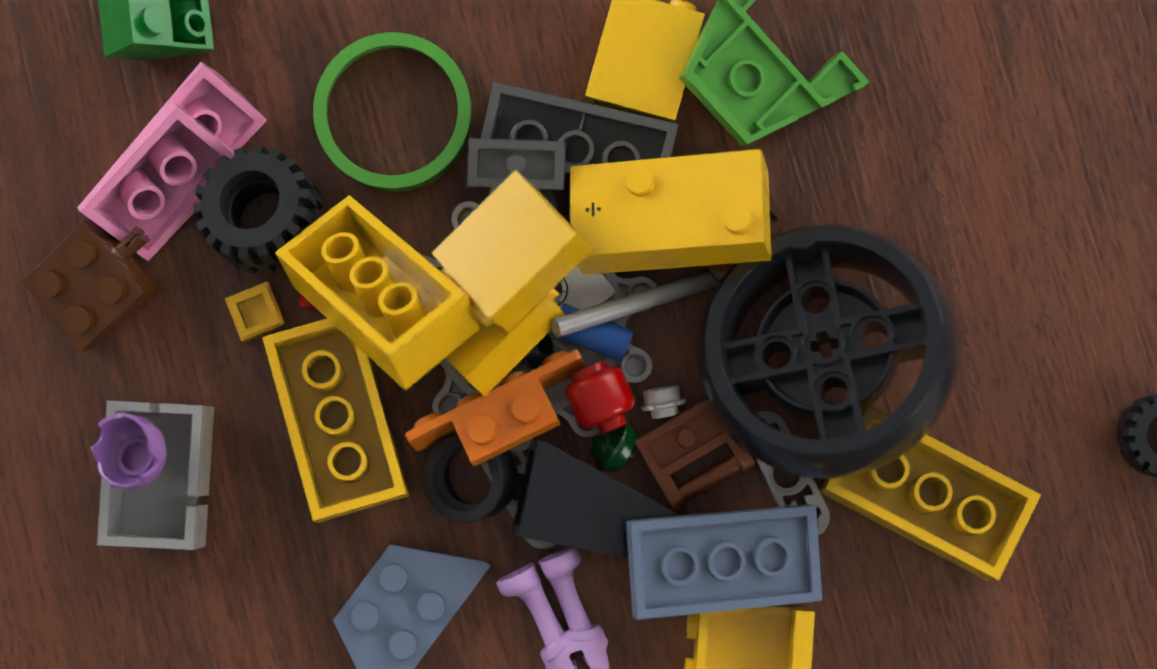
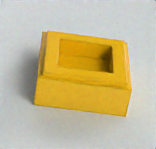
[225,281,287,342]

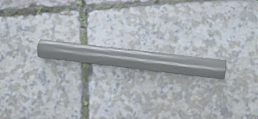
[551,271,720,338]

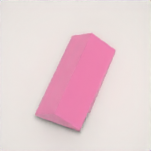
[77,62,267,261]

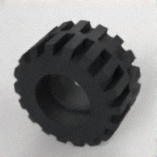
[193,146,324,275]

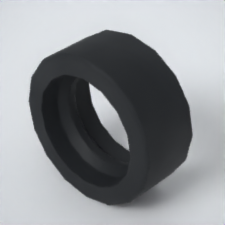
[423,434,517,524]

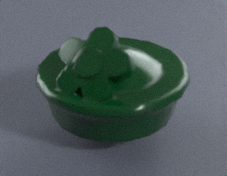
[590,420,637,472]

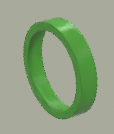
[313,32,473,193]

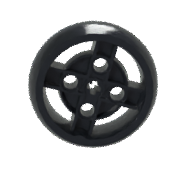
[697,224,959,479]

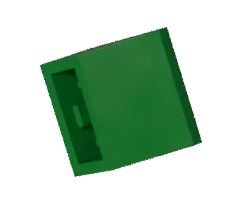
[98,0,214,60]

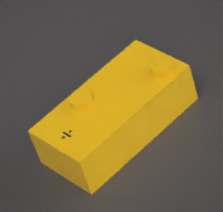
[570,149,772,275]
[275,195,480,390]
[262,319,409,523]
[820,406,1041,581]

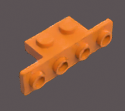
[405,350,586,467]

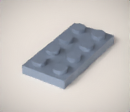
[626,504,822,620]

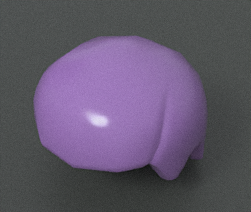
[91,413,167,491]

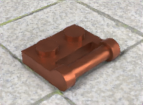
[635,400,757,513]

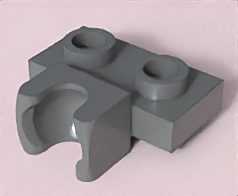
[467,138,566,195]

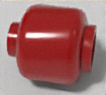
[565,360,635,434]

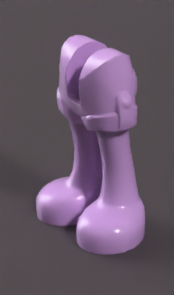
[496,547,610,669]

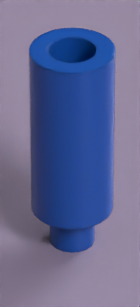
[551,303,634,363]

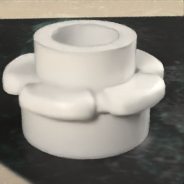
[640,385,686,419]

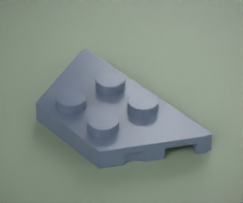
[333,544,491,669]

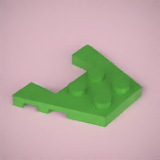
[679,0,869,146]

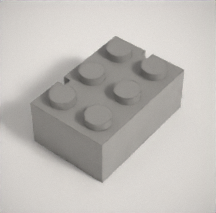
[97,401,215,550]

